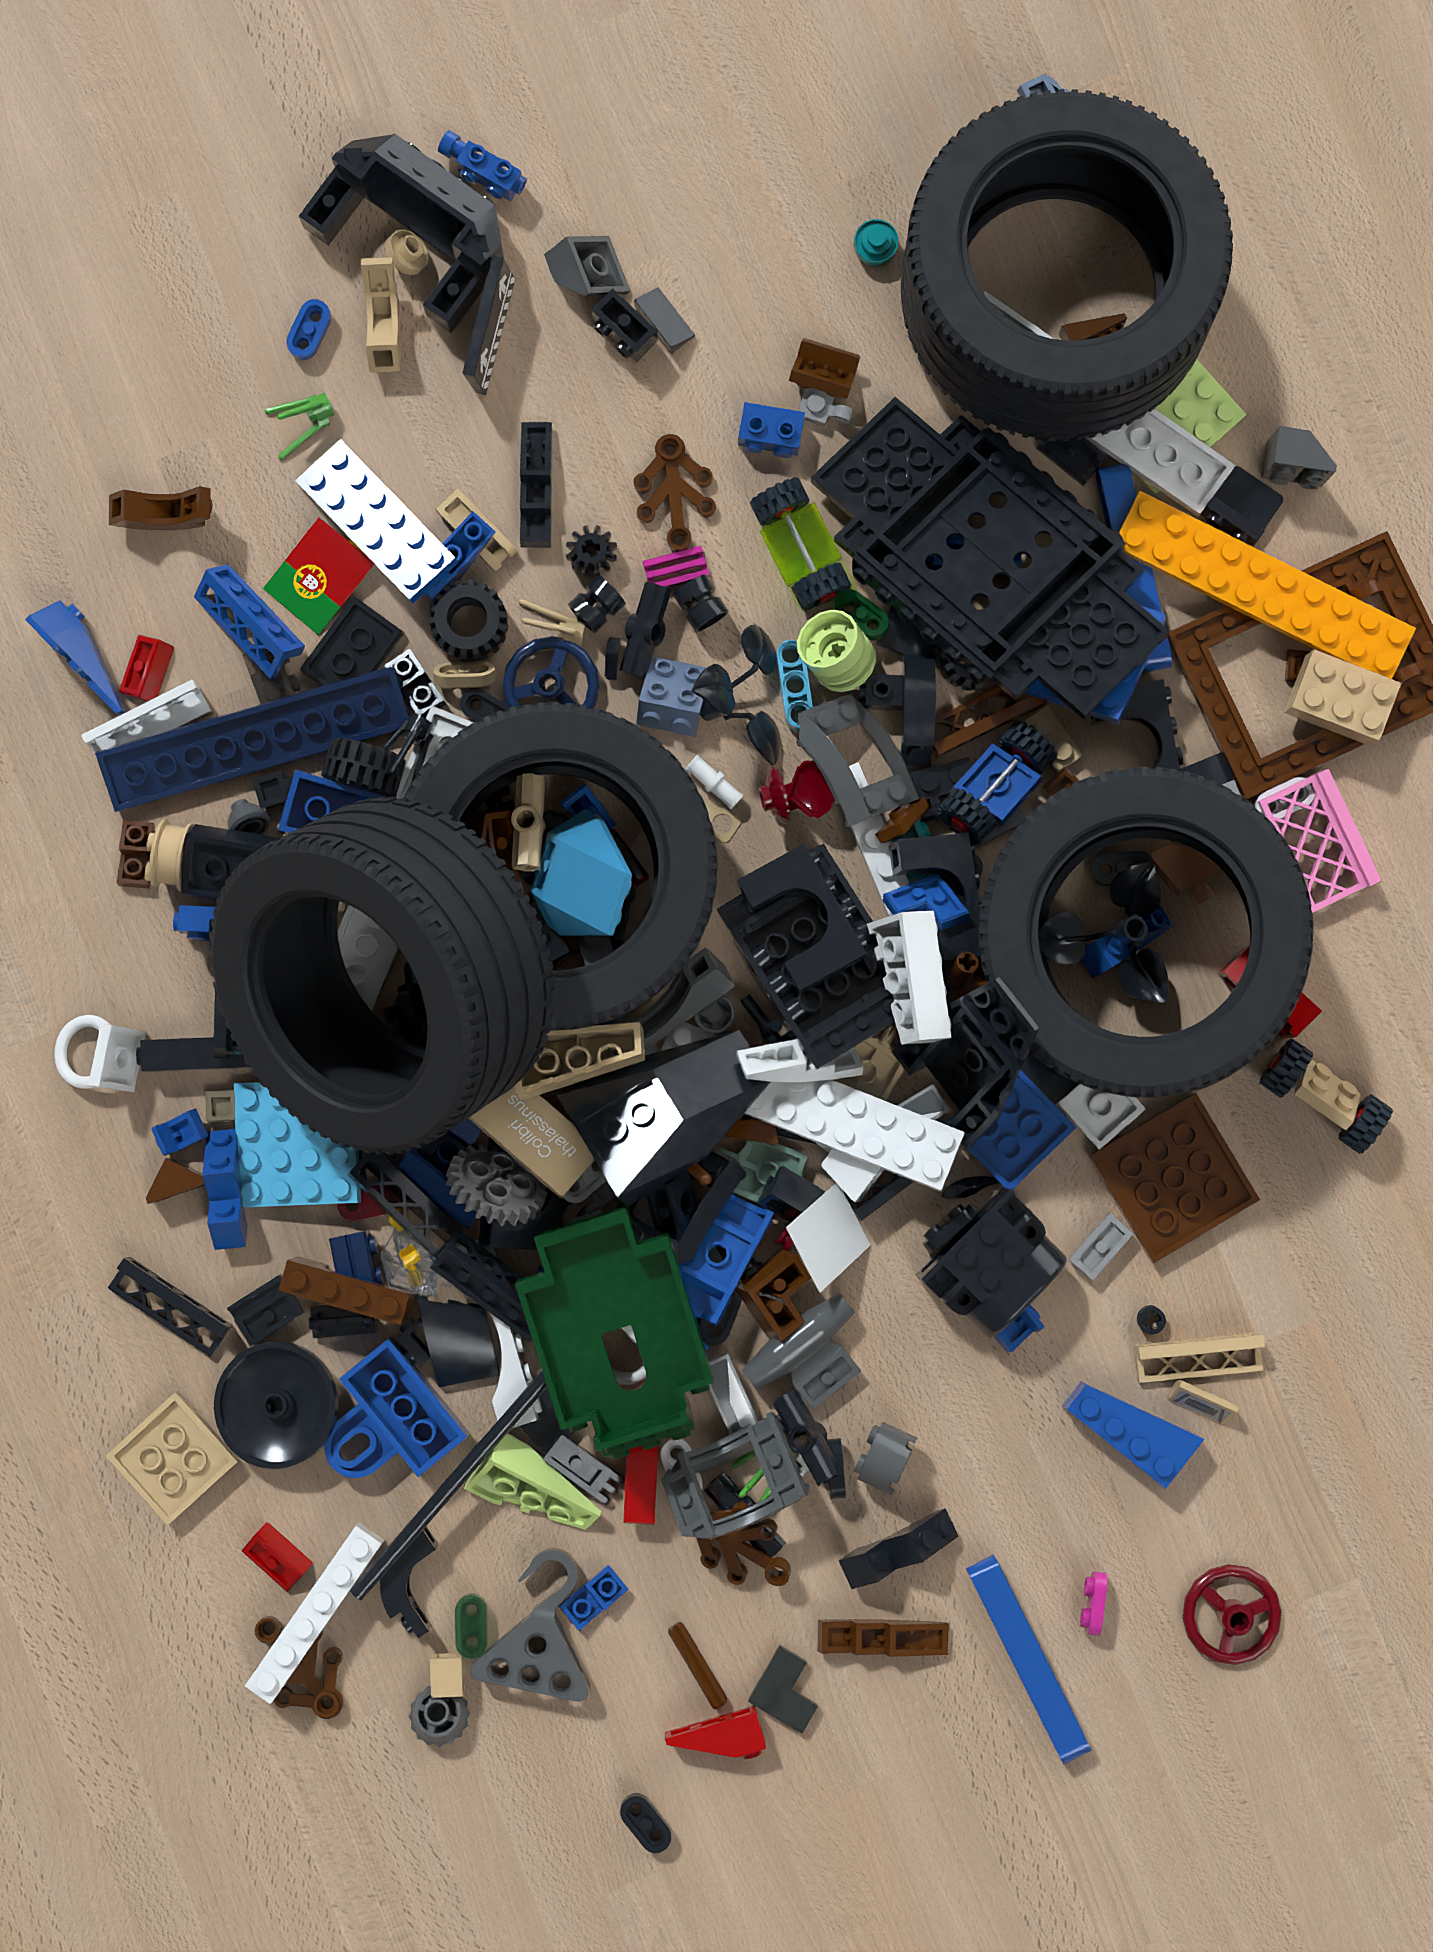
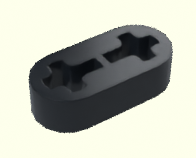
[827,1438,846,1499]

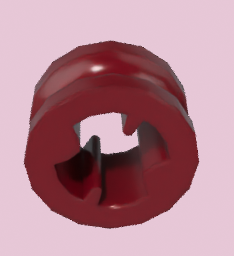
[774,1223,794,1251]

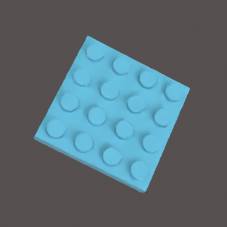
[234,1082,361,1207]

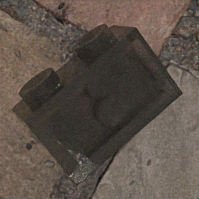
[242,648,301,704]

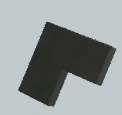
[748,1645,818,1733]

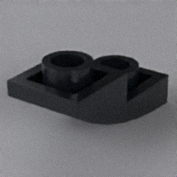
[384,649,446,718]

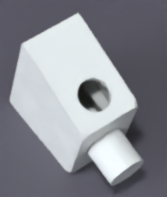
[816,1143,884,1202]

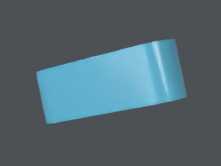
[776,640,813,732]

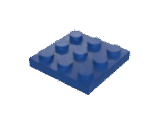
[945,1070,1077,1190]

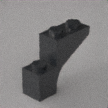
[839,1508,959,1589]

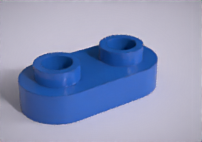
[286,299,331,360]

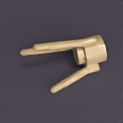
[519,599,585,652]

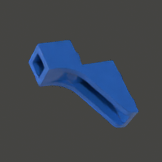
[202,1129,248,1250]

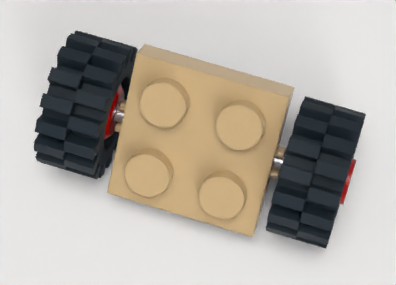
[1259,1038,1393,1154]

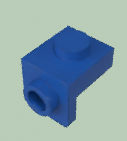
[152,1108,209,1156]
[994,1305,1044,1353]

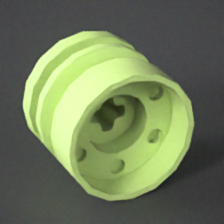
[797,610,876,692]

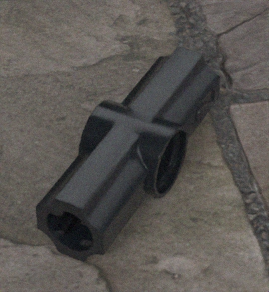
[619,582,672,678]
[773,1389,843,1486]
[704,1471,786,1558]

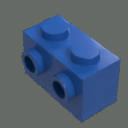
[738,402,805,458]

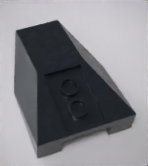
[557,1030,771,1207]

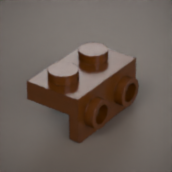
[789,338,860,399]

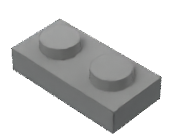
[1068,1213,1134,1280]

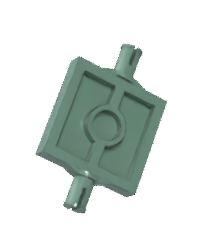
[719,1142,819,1202]

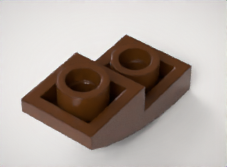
[117,820,155,889]

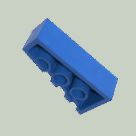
[1062,1381,1205,1489]

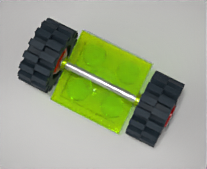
[750,477,852,611]

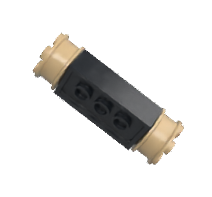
[145,819,345,916]

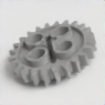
[446,1143,547,1226]

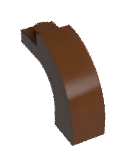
[109,486,213,530]

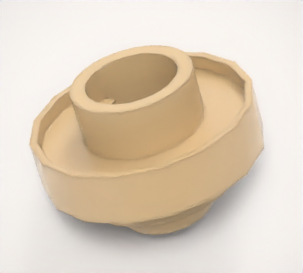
[385,229,429,275]

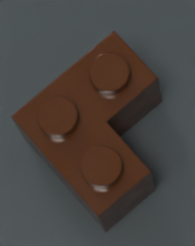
[735,1249,812,1341]

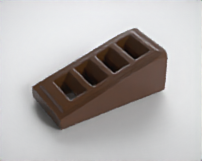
[1059,313,1127,341]

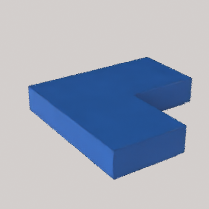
[883,873,969,931]

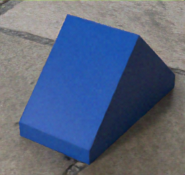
[560,783,616,830]

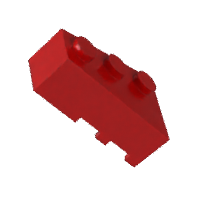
[1218,946,1322,1039]

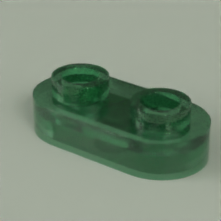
[455,1593,488,1659]

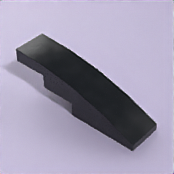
[520,422,552,548]

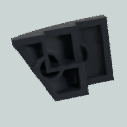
[418,1295,500,1388]

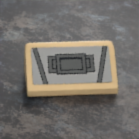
[1168,1379,1239,1425]

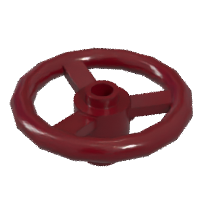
[1182,1564,1282,1665]

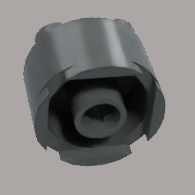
[854,1422,917,1495]

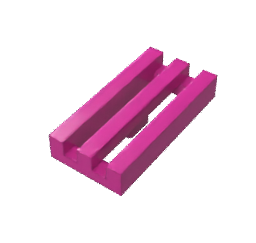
[642,546,709,588]

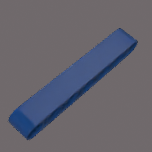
[1096,464,1172,674]
[966,1554,1092,1765]

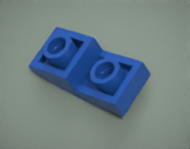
[558,1565,628,1631]

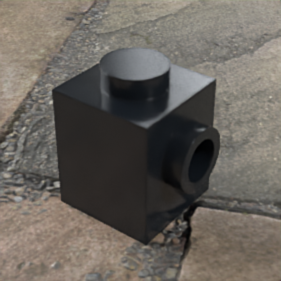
[859,674,904,711]

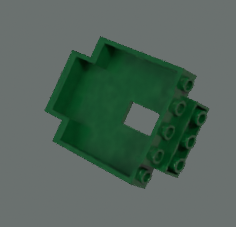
[515,1206,715,1459]

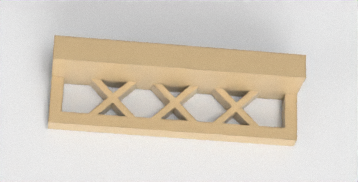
[1134,1333,1265,1383]

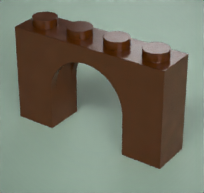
[278,1256,418,1325]

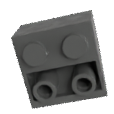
[1262,426,1337,489]

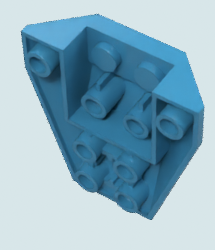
[530,809,632,936]

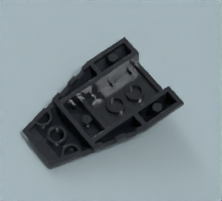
[891,977,1039,1150]

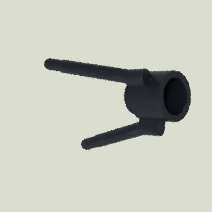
[382,713,434,783]

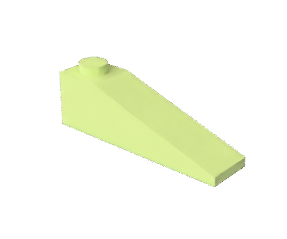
[464,1434,601,1530]

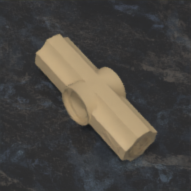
[511,773,546,871]

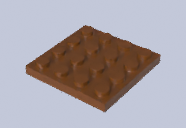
[1088,1093,1260,1263]

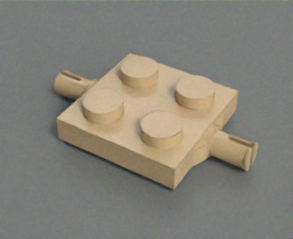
[833,1025,904,1101]

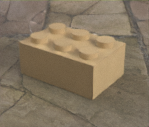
[1284,649,1401,746]

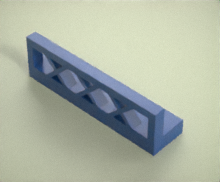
[194,564,305,679]

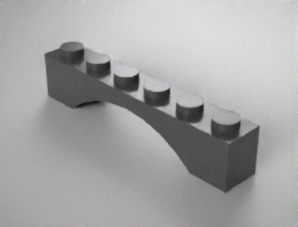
[574,947,735,1086]

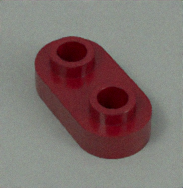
[337,1186,400,1221]

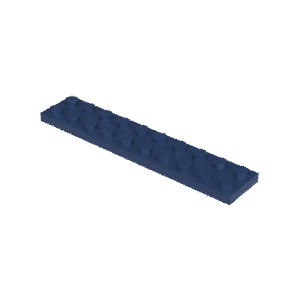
[95,665,410,812]

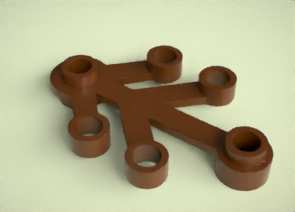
[634,434,716,552]
[697,1502,791,1586]
[254,1616,343,1719]

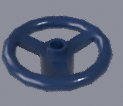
[502,636,600,709]

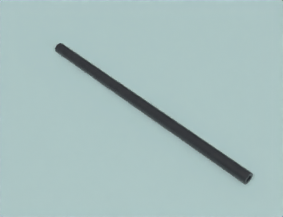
[350,1370,547,1601]

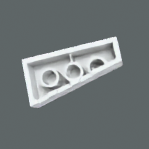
[867,911,951,1045]

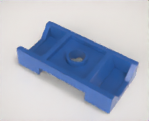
[679,1194,775,1327]

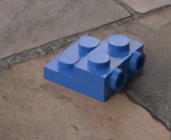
[173,905,216,942]

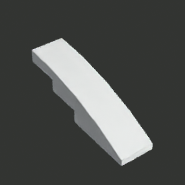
[736,1039,863,1082]

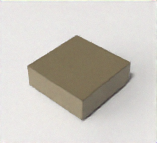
[205,1090,235,1122]

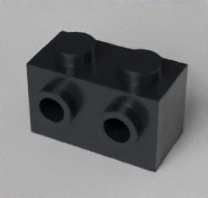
[591,288,658,362]

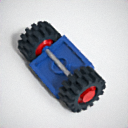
[937,720,1057,845]

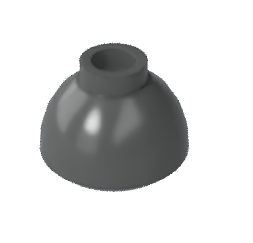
[227,799,270,834]

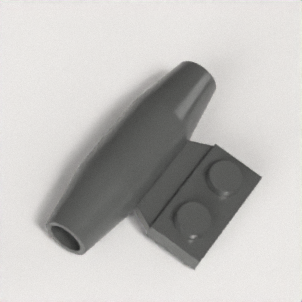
[742,1293,861,1410]

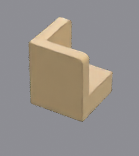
[430,1652,465,1698]

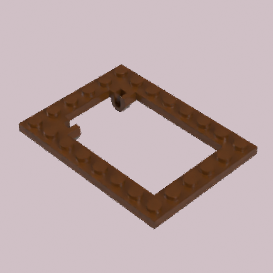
[1167,531,1433,800]

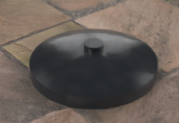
[214,1341,339,1469]

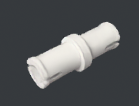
[685,754,744,810]

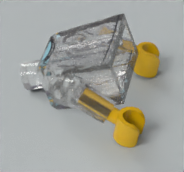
[380,1208,453,1297]

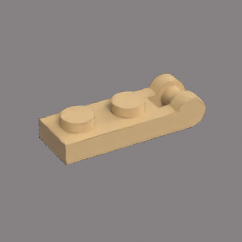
[436,488,518,572]

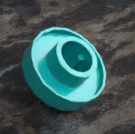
[854,219,899,266]

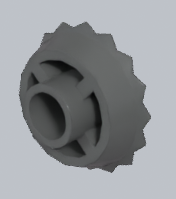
[409,1686,470,1747]

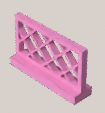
[1257,769,1382,913]

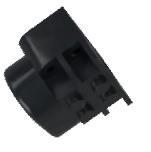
[916,1187,1067,1337]

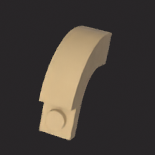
[361,257,401,373]

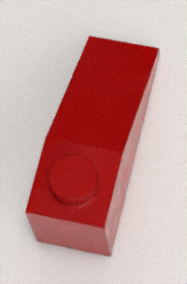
[665,1705,766,1759]

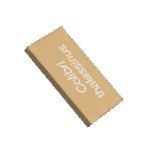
[468,1086,594,1198]

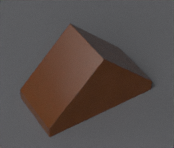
[146,1158,205,1204]

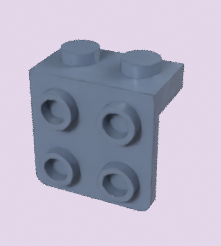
[636,657,706,737]

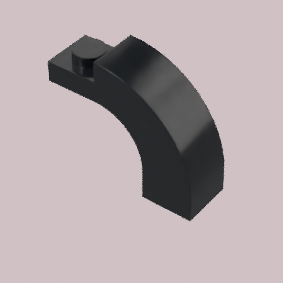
[900,655,936,767]
[380,1526,439,1638]

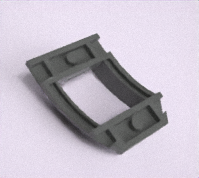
[796,694,920,828]
[661,1412,810,1539]

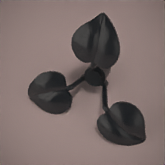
[691,624,780,766]
[1038,862,1168,1003]

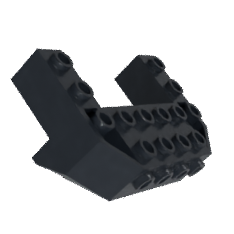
[299,134,504,333]

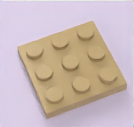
[105,1391,240,1526]

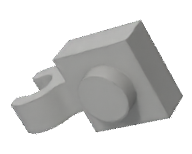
[798,388,853,427]

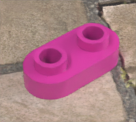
[1080,1571,1107,1636]

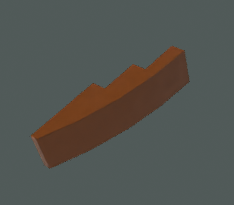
[817,1619,949,1657]

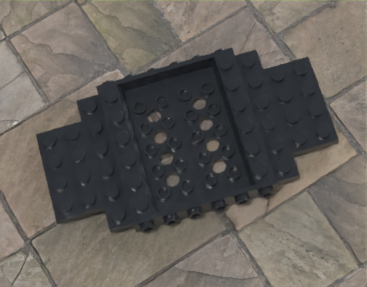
[811,397,1170,720]

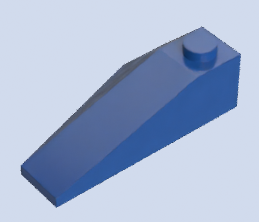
[25,600,127,716]

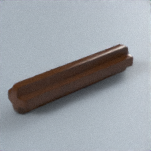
[668,1622,727,1709]

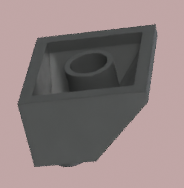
[544,236,630,296]

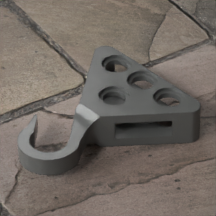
[471,1548,590,1702]

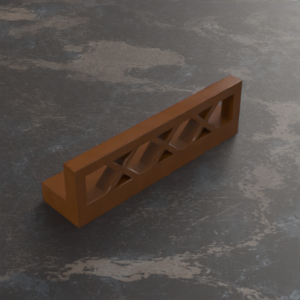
[932,686,1048,759]

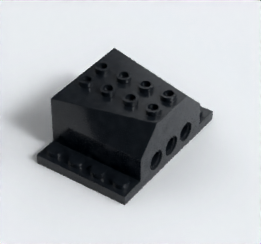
[717,843,895,1070]

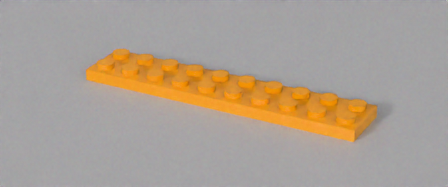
[1118,491,1416,679]

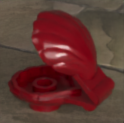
[759,760,835,824]

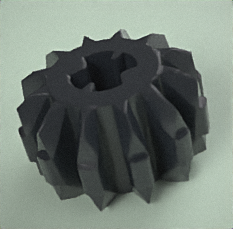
[566,525,617,578]

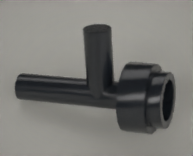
[740,994,794,1044]

